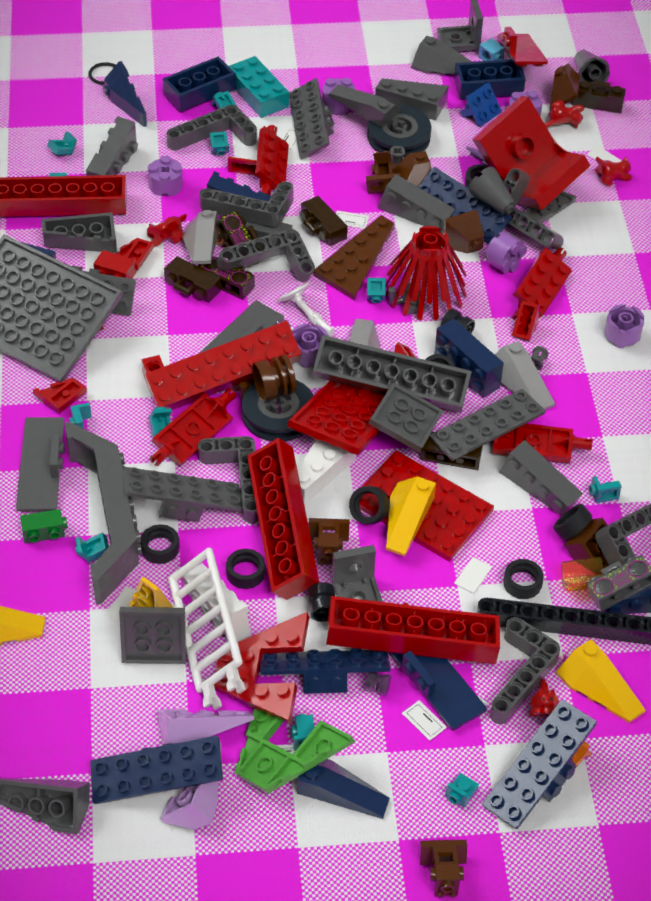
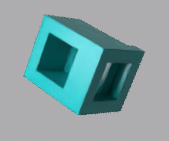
[291,714,315,751]

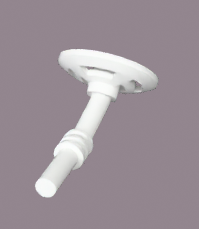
[277,282,335,335]

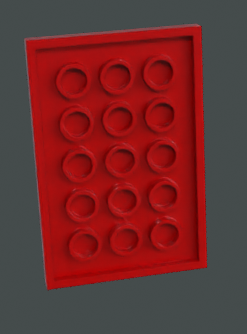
[288,381,386,455]
[359,450,494,562]

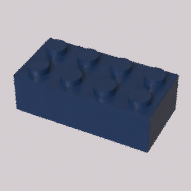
[162,56,236,112]
[454,59,526,99]
[434,319,504,398]

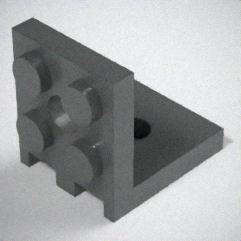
[437,0,483,51]
[332,545,383,602]

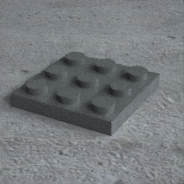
[368,382,444,453]
[119,607,187,664]

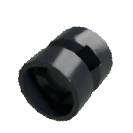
[440,308,475,334]
[308,582,335,622]

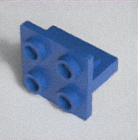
[460,83,502,127]

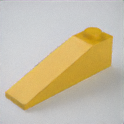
[386,476,436,556]
[128,577,174,608]
[0,606,46,645]
[556,639,646,723]

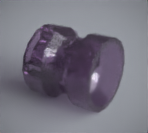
[365,672,391,696]

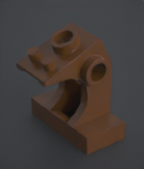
[366,151,401,194]
[309,518,350,566]
[420,840,467,898]

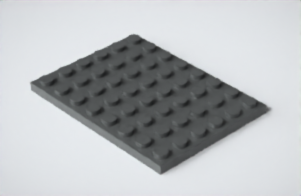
[0,234,124,382]

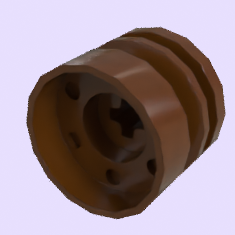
[252,354,297,402]

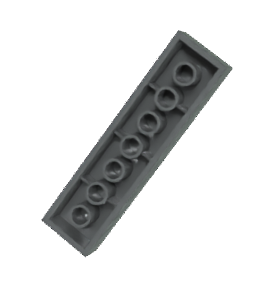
[313,335,472,413]

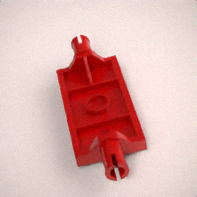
[255,125,289,196]
[512,247,572,322]
[150,388,237,467]
[492,423,593,463]

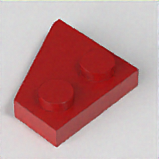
[115,238,154,271]
[33,378,87,413]

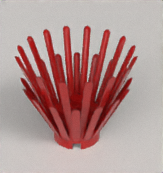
[385,226,467,321]

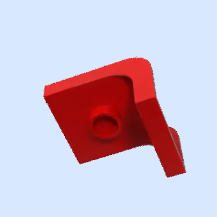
[472,96,591,210]

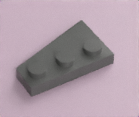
[525,191,576,223]

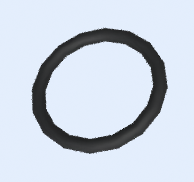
[88,62,116,85]

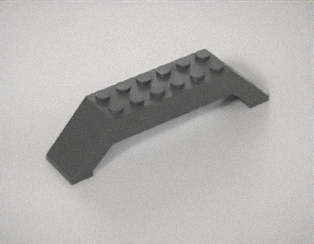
[65,422,142,605]

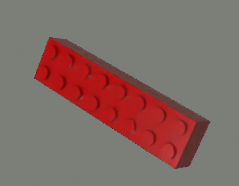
[0,175,127,217]
[145,320,302,410]
[247,438,320,600]
[326,596,500,664]

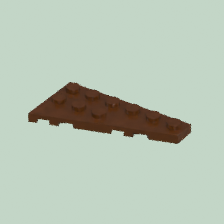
[313,215,395,301]

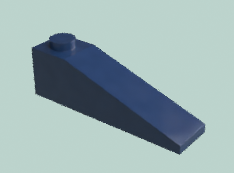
[103,61,147,127]
[297,759,390,819]

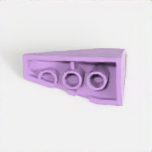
[158,709,254,744]
[160,742,222,830]

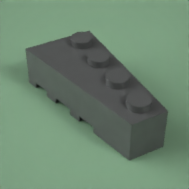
[375,78,449,121]
[86,116,138,176]
[378,174,455,233]
[41,212,117,253]
[499,440,583,516]

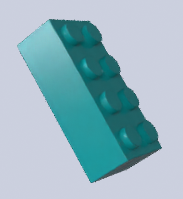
[229,56,289,118]

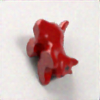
[544,100,584,129]
[595,157,632,186]
[147,214,187,247]
[529,678,559,717]

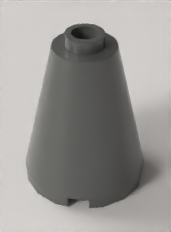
[575,50,610,84]
[468,167,515,215]

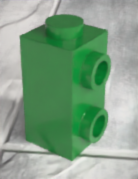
[20,509,68,543]

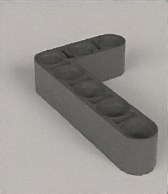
[167,105,257,151]
[504,168,564,250]
[199,181,294,227]
[216,229,315,282]
[198,436,259,524]
[595,504,651,565]
[490,617,560,724]

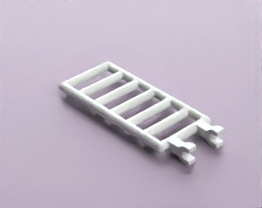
[169,548,246,710]

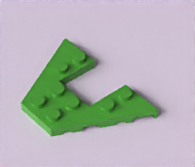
[235,709,355,794]

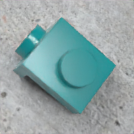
[209,131,230,155]
[47,132,77,156]
[367,278,386,303]
[69,403,92,429]
[148,407,172,437]
[75,532,109,562]

